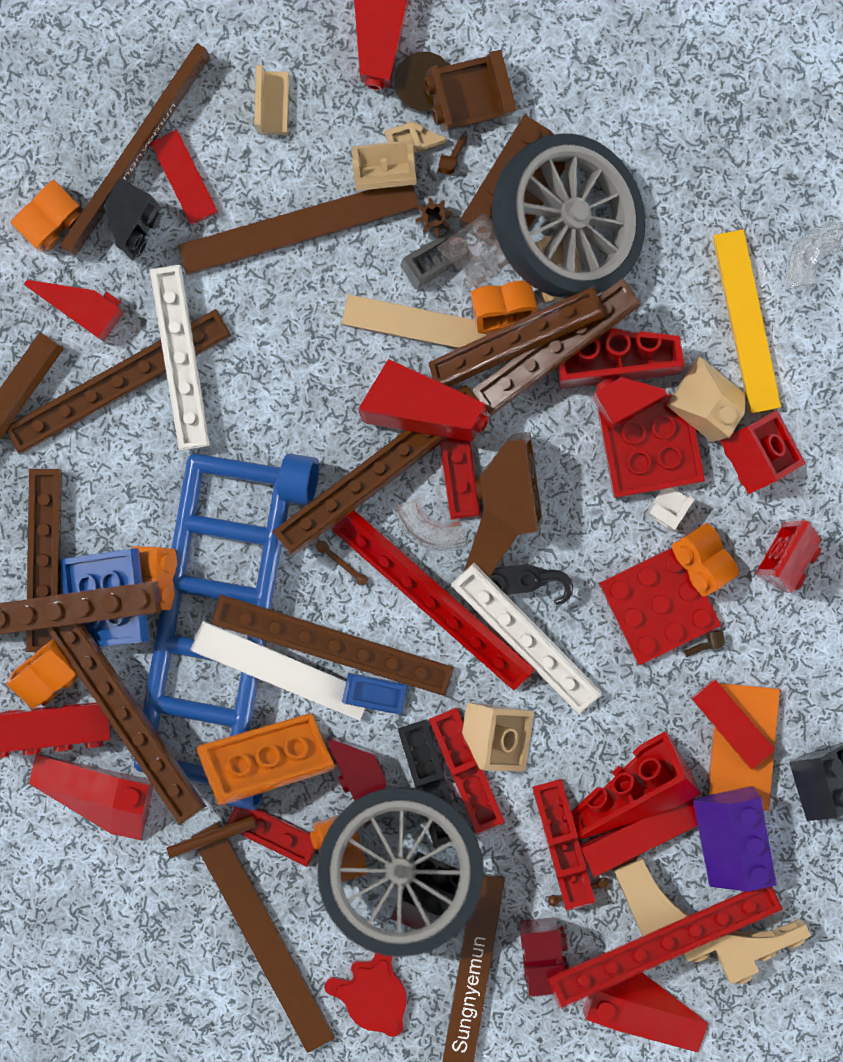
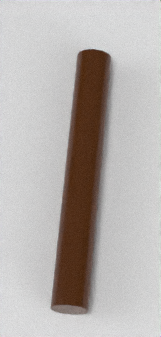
[166,815,257,859]

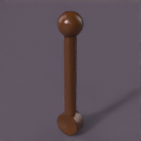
[316,541,368,586]
[547,877,609,907]

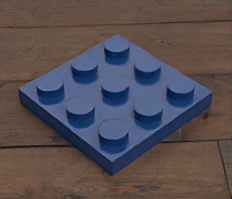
[59,548,149,647]

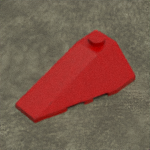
[571,731,701,839]
[29,754,153,840]
[582,953,708,1053]

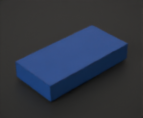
[342,672,408,715]

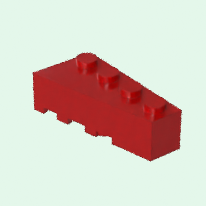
[556,328,684,389]
[0,702,110,758]

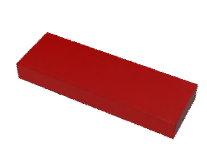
[150,129,219,226]
[440,438,481,520]
[690,679,775,770]
[225,807,315,867]

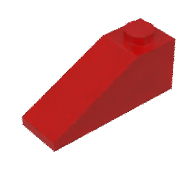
[23,280,125,342]

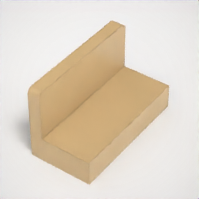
[254,65,289,135]

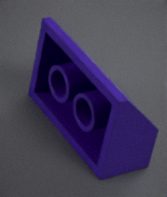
[692,786,777,892]

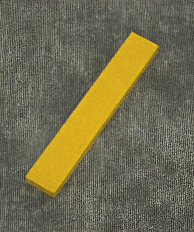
[712,229,781,414]

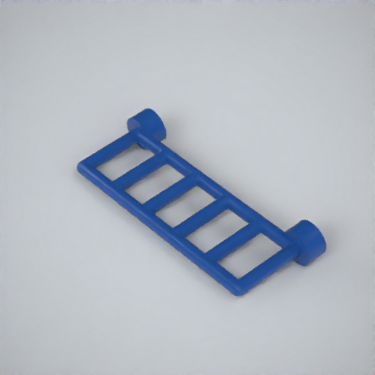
[134,453,319,811]

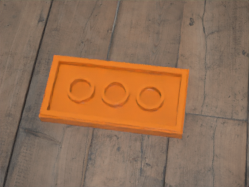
[707,683,780,811]
[197,713,335,806]

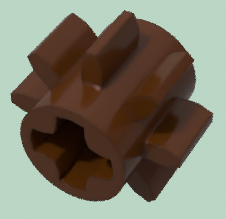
[415,198,453,238]

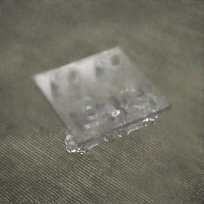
[437,213,509,289]

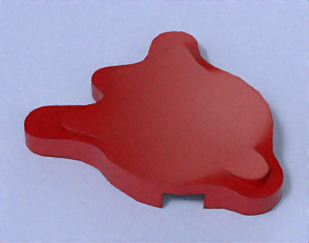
[324,953,407,1037]

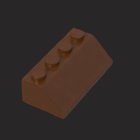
[459,115,565,253]

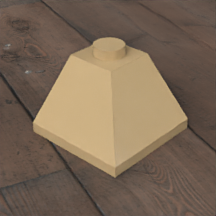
[666,356,745,442]
[462,702,534,772]

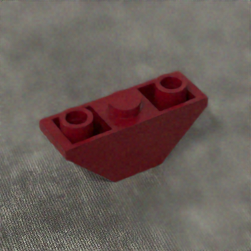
[327,737,387,826]

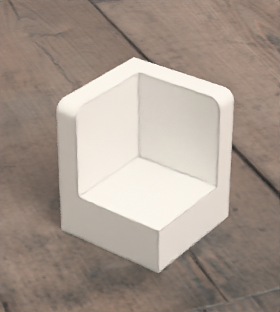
[646,488,695,530]

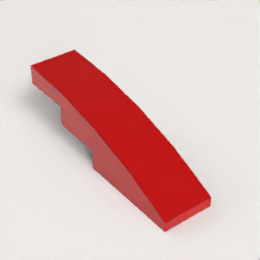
[532,779,596,912]

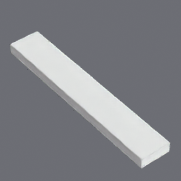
[150,265,210,451]
[451,563,602,714]
[191,621,365,721]

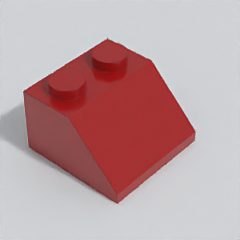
[720,410,806,495]

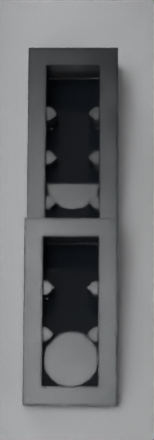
[397,719,454,849]

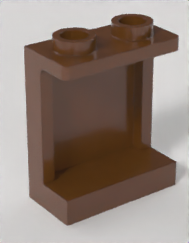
[424,49,517,133]

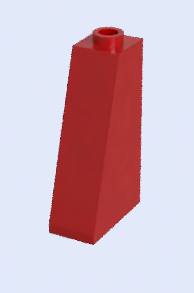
[354,0,409,91]
[358,359,489,442]

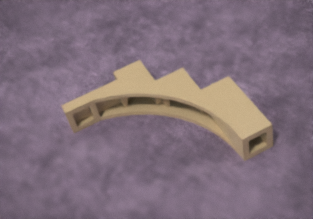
[612,855,811,984]

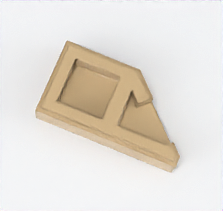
[384,121,447,155]

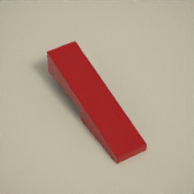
[429,707,506,835]
[580,800,697,877]

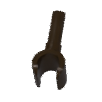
[683,630,725,657]

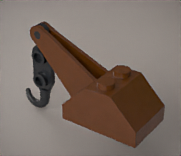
[464,431,574,605]

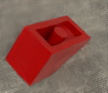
[592,377,667,430]

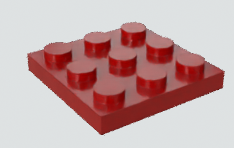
[597,394,705,498]
[598,547,721,665]

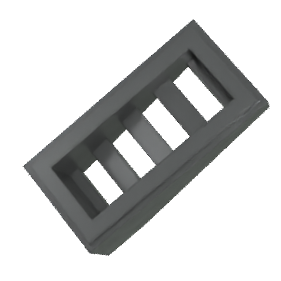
[400,229,469,289]

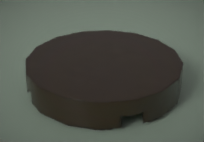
[395,52,449,114]

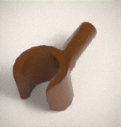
[438,135,468,174]

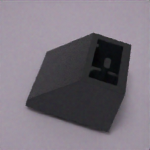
[104,178,162,261]
[789,742,843,821]
[390,852,460,930]

